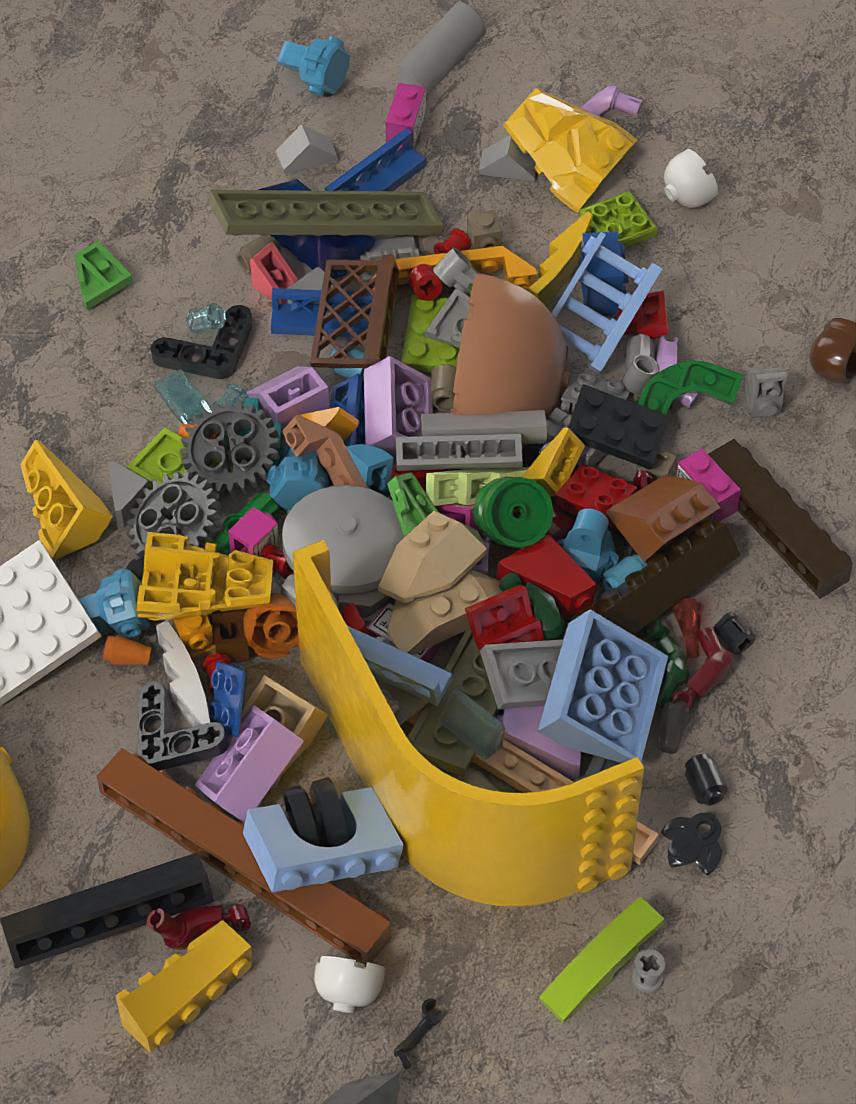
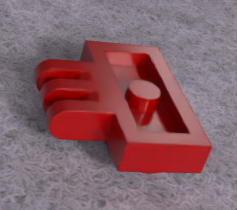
[617,290,669,339]

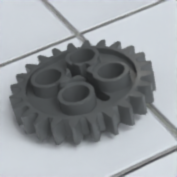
[180,400,281,497]
[126,471,223,557]

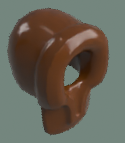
[809,318,856,383]

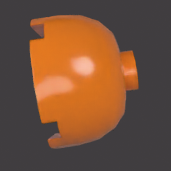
[243,593,299,659]

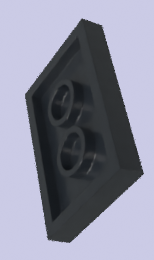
[568,384,669,470]

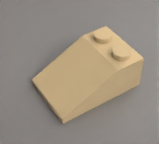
[212,675,329,776]

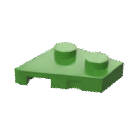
[74,241,133,310]
[387,472,439,537]

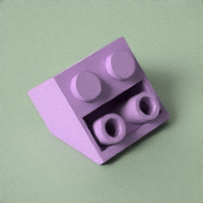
[246,366,329,434]

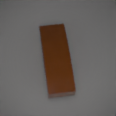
[212,609,249,663]

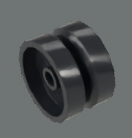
[283,777,349,848]

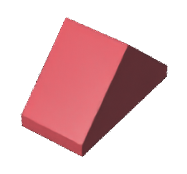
[250,242,298,304]

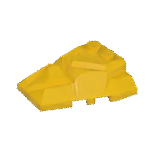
[503,88,638,213]
[136,532,273,621]

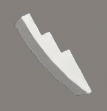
[156,620,213,743]

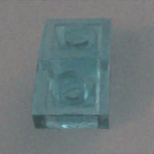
[154,369,212,424]

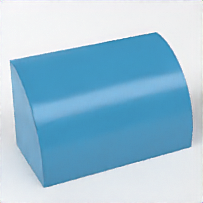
[346,444,393,498]

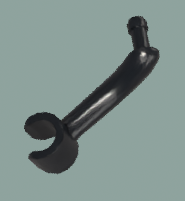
[394,998,442,1069]

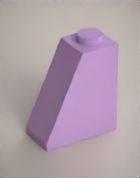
[496,706,581,782]

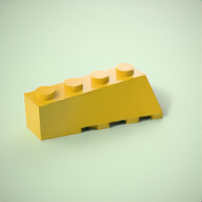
[116,920,253,1053]

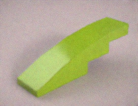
[539,896,665,1023]

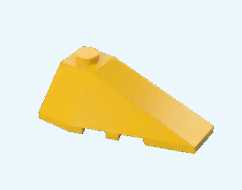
[20,439,113,559]

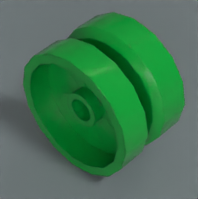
[473,476,553,548]

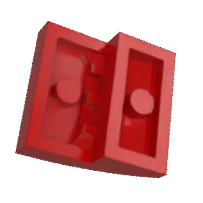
[465,585,544,658]

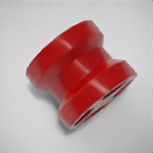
[408,264,442,301]

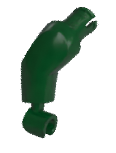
[499,573,565,641]
[644,619,690,709]

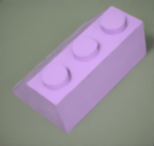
[364,356,433,459]
[195,704,304,823]

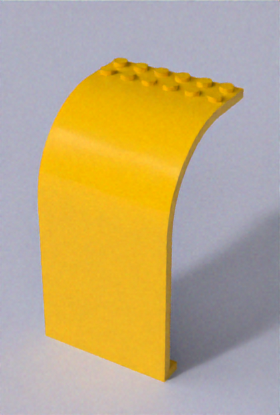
[293,540,644,907]

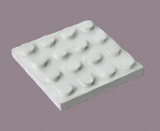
[0,540,102,706]

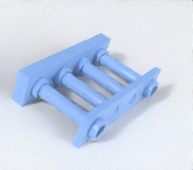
[552,232,662,374]

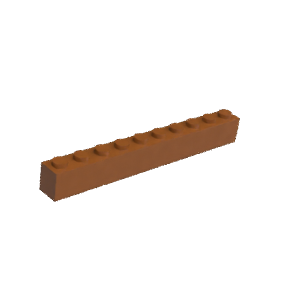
[97,748,392,967]

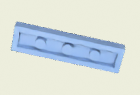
[347,626,453,706]

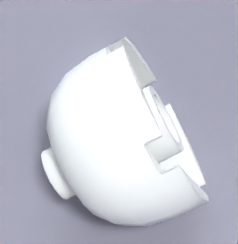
[664,149,718,208]
[314,956,386,1013]

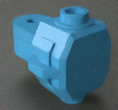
[276,36,350,97]
[266,442,329,512]
[557,509,619,585]
[79,569,151,638]

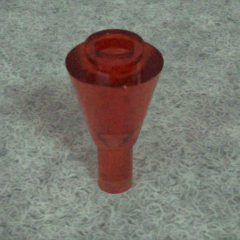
[672,598,704,658]

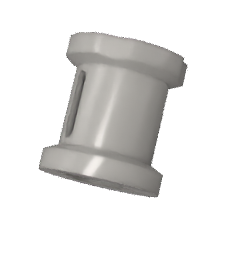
[632,949,665,993]

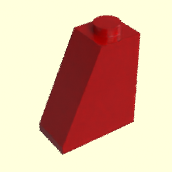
[496,534,597,618]

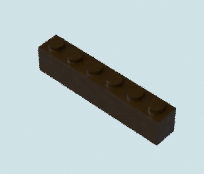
[708,439,853,599]
[569,520,741,635]

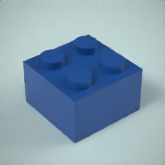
[580,232,628,316]

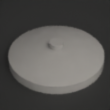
[282,485,404,594]

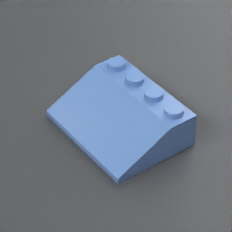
[538,609,668,763]

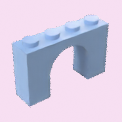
[243,787,404,893]

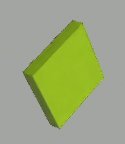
[579,191,658,248]

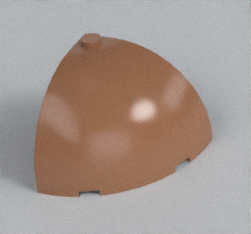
[450,273,570,420]

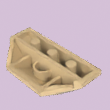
[378,511,487,603]
[386,569,502,655]

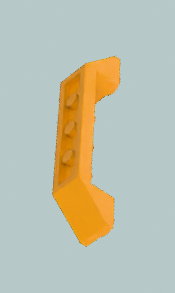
[370,246,537,292]

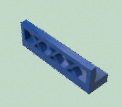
[325,128,426,191]
[271,288,373,338]
[322,373,365,486]

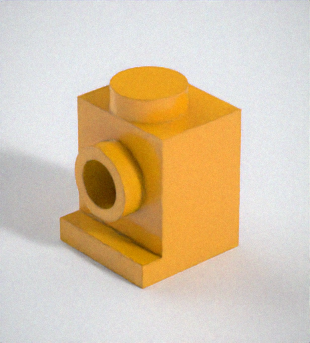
[172,615,216,660]

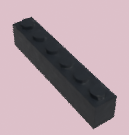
[0,852,214,969]

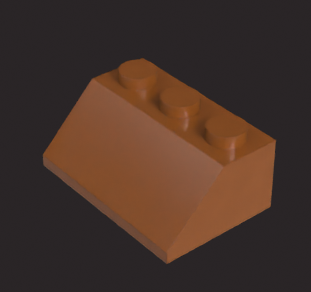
[605,474,721,562]

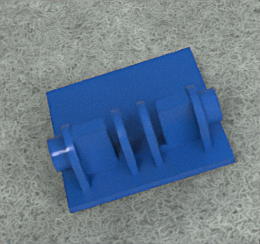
[208,661,247,737]

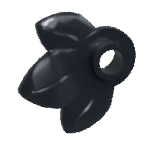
[661,813,722,875]

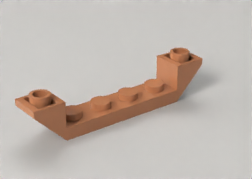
[282,415,369,489]

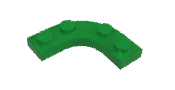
[636,360,743,415]

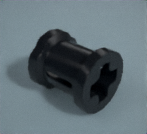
[714,612,756,655]

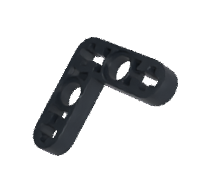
[151,305,252,379]
[137,681,232,771]

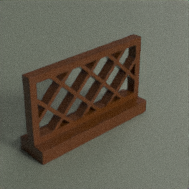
[310,255,399,368]

